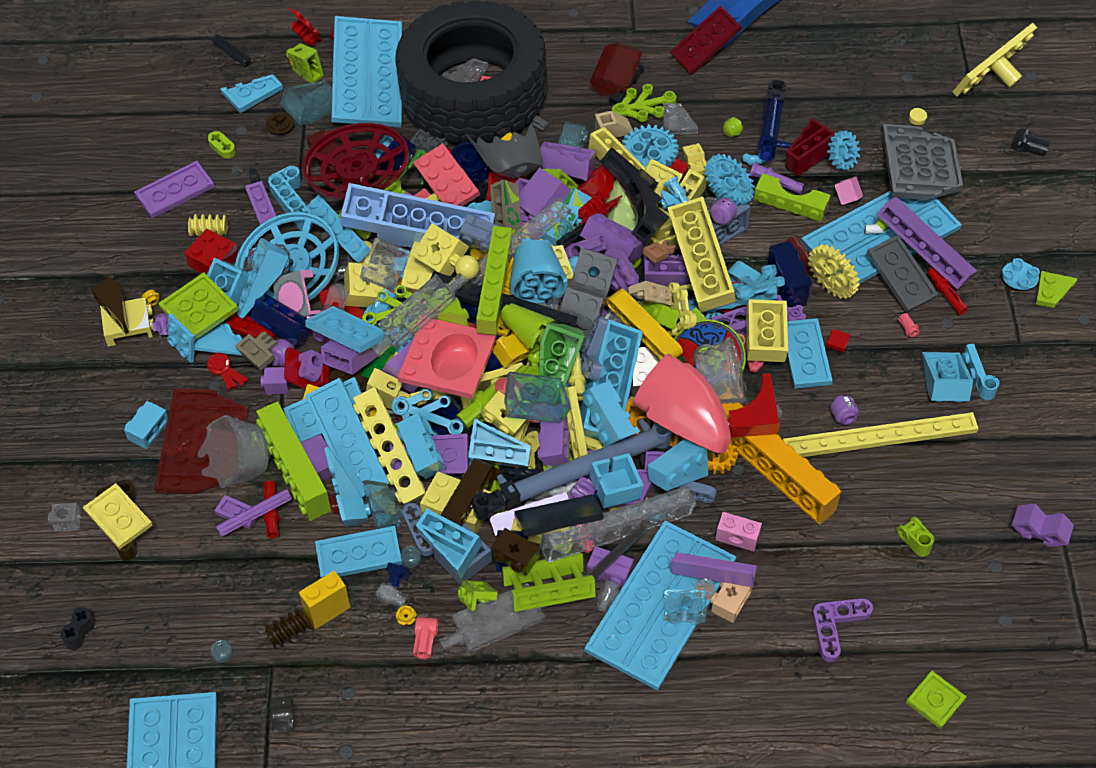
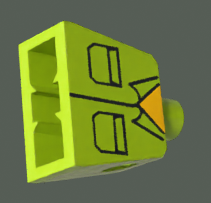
[286,44,324,84]

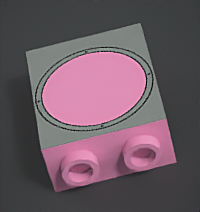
[273,270,321,325]

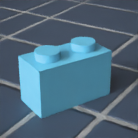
[124,401,169,449]

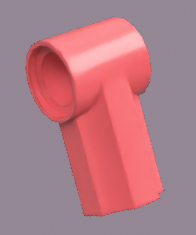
[413,616,439,659]

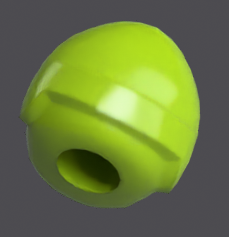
[723,117,743,137]

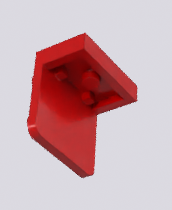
[284,347,329,390]

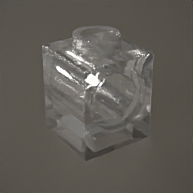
[48,503,81,531]

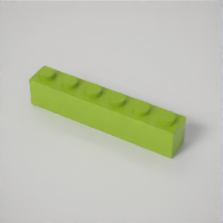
[476,226,512,335]

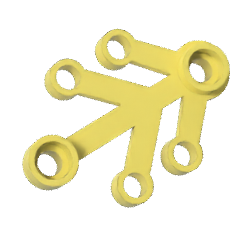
[657,282,697,336]

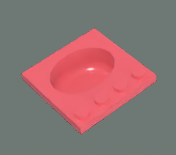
[398,316,497,399]

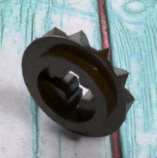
[266,112,294,136]

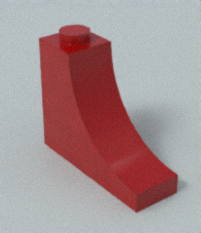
[727,374,780,438]

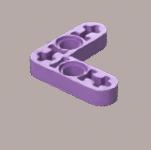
[813,599,873,662]

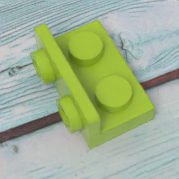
[458,580,498,611]

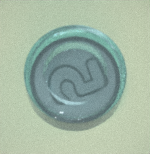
[400,546,421,567]
[211,640,233,663]

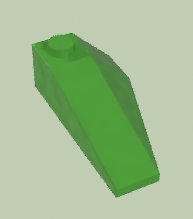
[538,323,584,406]

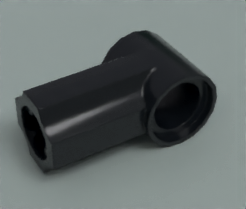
[1012,128,1050,155]

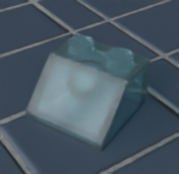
[362,480,403,529]

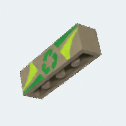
[490,180,522,258]

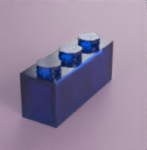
[250,294,309,345]

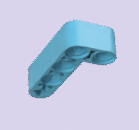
[268,166,313,231]

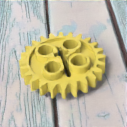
[808,244,860,299]

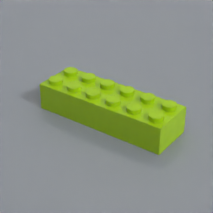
[255,401,331,521]

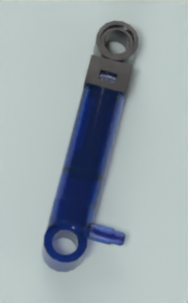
[758,80,792,161]

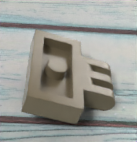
[235,332,278,371]

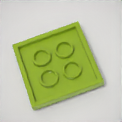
[158,273,239,341]

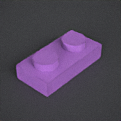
[214,495,258,529]

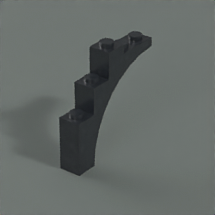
[600,147,670,245]

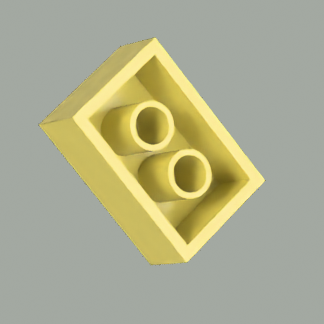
[746,299,788,362]
[420,471,492,534]

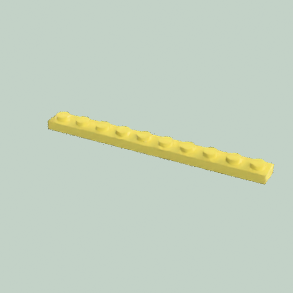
[783,412,978,457]

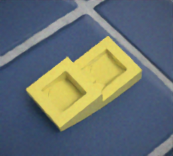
[682,143,707,176]

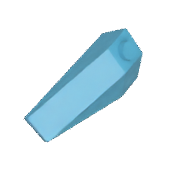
[237,238,289,318]
[324,447,371,527]

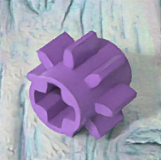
[152,313,168,335]

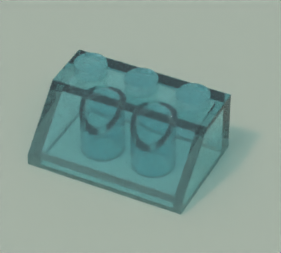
[504,371,571,423]

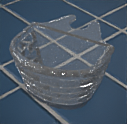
[696,337,749,404]
[198,415,269,488]

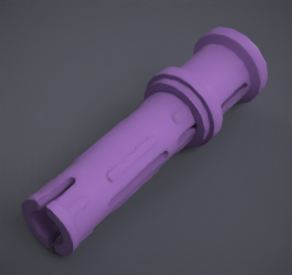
[750,162,804,194]

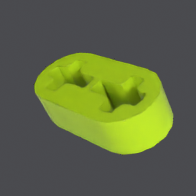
[208,131,236,159]

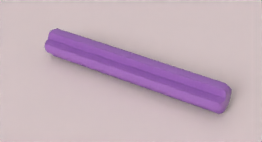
[217,489,291,536]

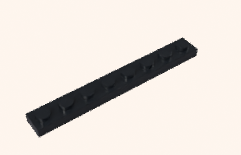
[427,271,578,327]

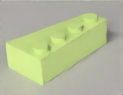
[603,180,636,230]

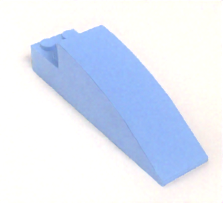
[341,183,495,249]

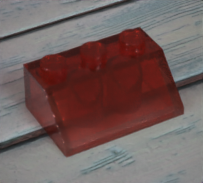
[589,43,643,96]

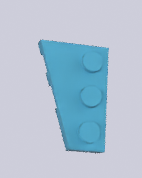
[221,75,283,113]

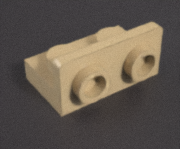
[628,281,671,306]

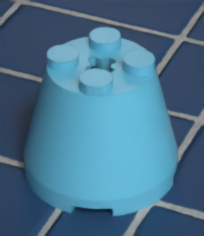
[509,238,568,305]

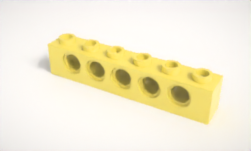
[353,387,426,505]

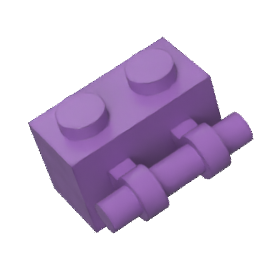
[605,247,639,291]

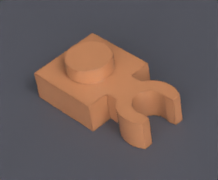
[643,239,676,264]

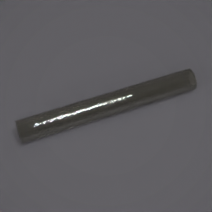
[584,524,647,580]

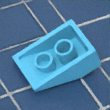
[207,258,248,323]
[922,352,973,402]

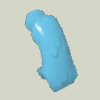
[742,146,774,166]

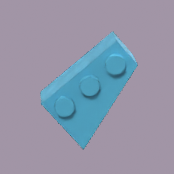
[582,381,640,447]
[397,413,447,479]
[468,418,531,469]
[416,508,482,578]

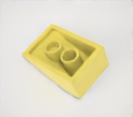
[401,241,440,299]

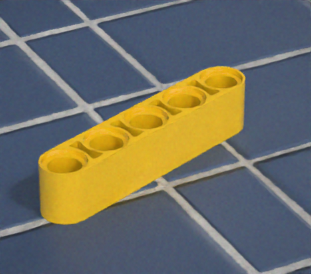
[606,288,683,360]

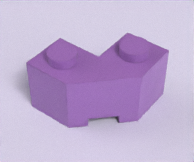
[1012,503,1074,547]

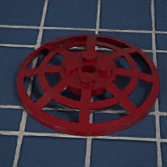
[302,123,409,200]

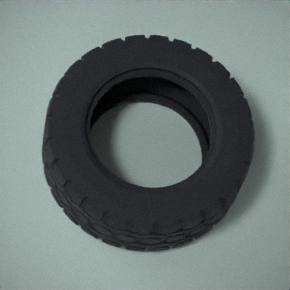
[395,0,548,143]

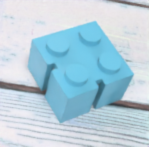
[590,453,644,509]

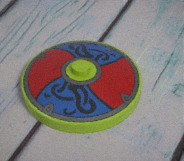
[674,320,746,395]

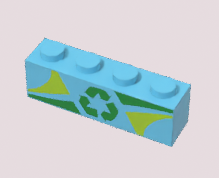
[538,187,592,246]

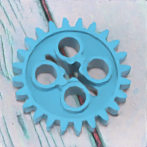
[622,124,679,168]
[704,154,755,206]

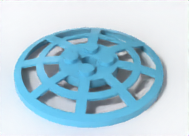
[235,212,339,311]

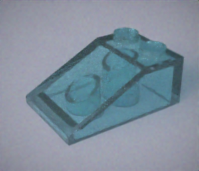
[280,81,332,125]

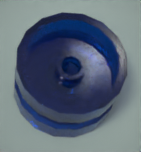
[451,142,489,187]

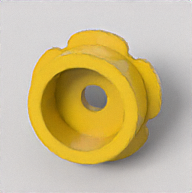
[142,290,160,306]
[396,605,416,625]

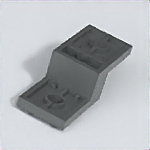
[560,247,619,351]

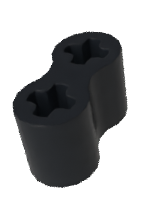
[60,607,95,650]

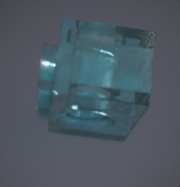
[663,590,707,624]

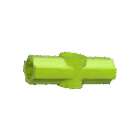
[456,381,509,428]

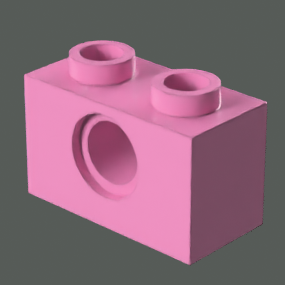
[716,512,762,551]

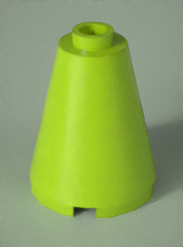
[501,303,556,353]

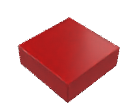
[826,329,851,352]

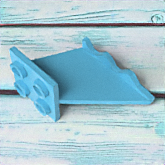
[167,314,242,363]

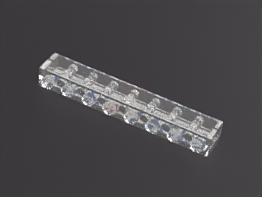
[540,486,696,563]

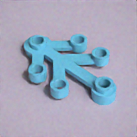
[732,265,785,300]
[391,388,464,435]

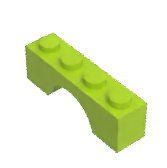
[754,173,831,222]

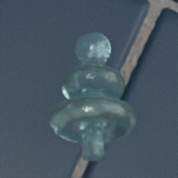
[553,219,573,238]

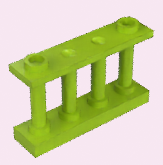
[502,553,596,612]

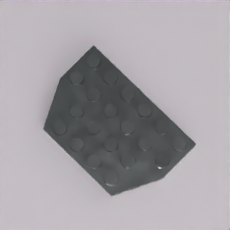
[882,124,963,200]

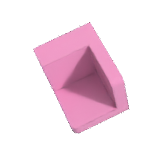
[835,176,863,205]

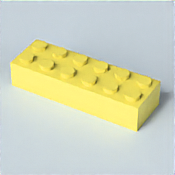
[667,197,736,312]

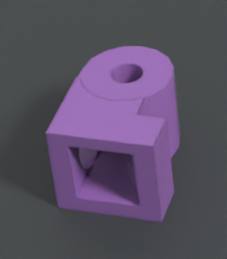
[298,350,323,382]

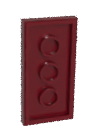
[670,5,742,75]

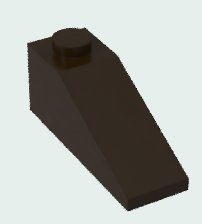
[91,277,129,334]

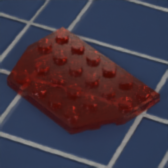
[154,388,248,494]

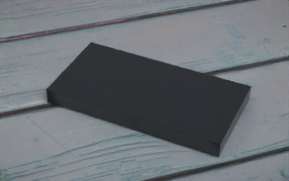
[514,494,604,536]

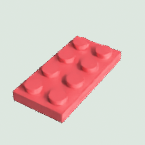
[413,144,480,206]

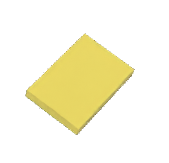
[83,483,153,550]

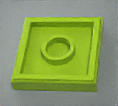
[906,671,967,729]

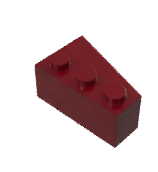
[786,118,835,176]

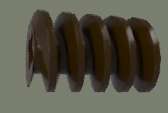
[265,608,312,650]

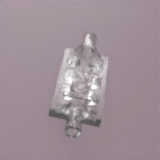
[371,273,468,357]
[439,583,547,653]

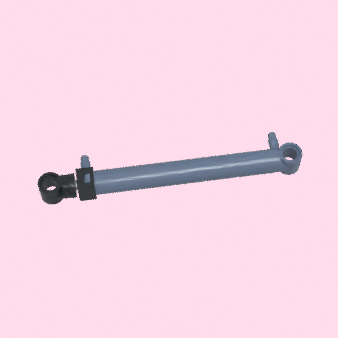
[473,419,672,520]

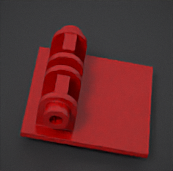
[288,7,322,46]
[578,195,622,225]

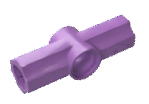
[564,234,607,259]

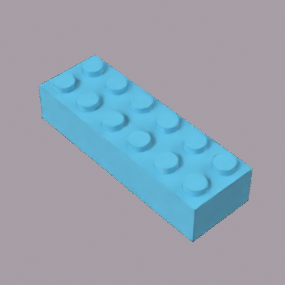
[580,319,643,440]

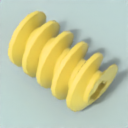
[188,214,228,237]

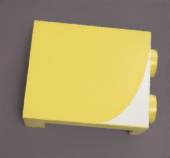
[100,297,153,347]

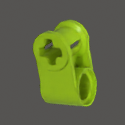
[897,516,934,557]

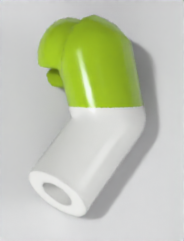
[865,218,888,234]

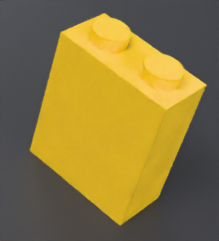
[299,570,350,630]

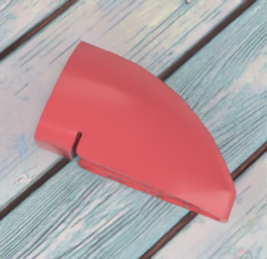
[634,354,731,453]

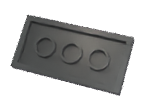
[866,235,939,313]

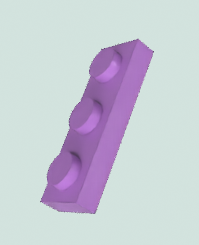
[245,181,276,225]

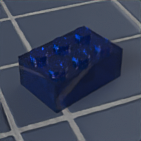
[767,241,812,308]

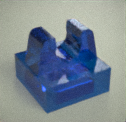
[386,562,411,587]

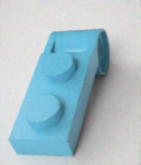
[962,344,999,400]

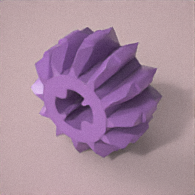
[568,477,596,499]

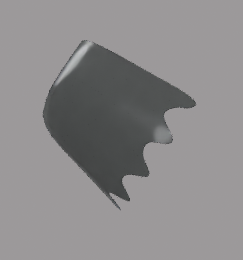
[466,124,544,178]

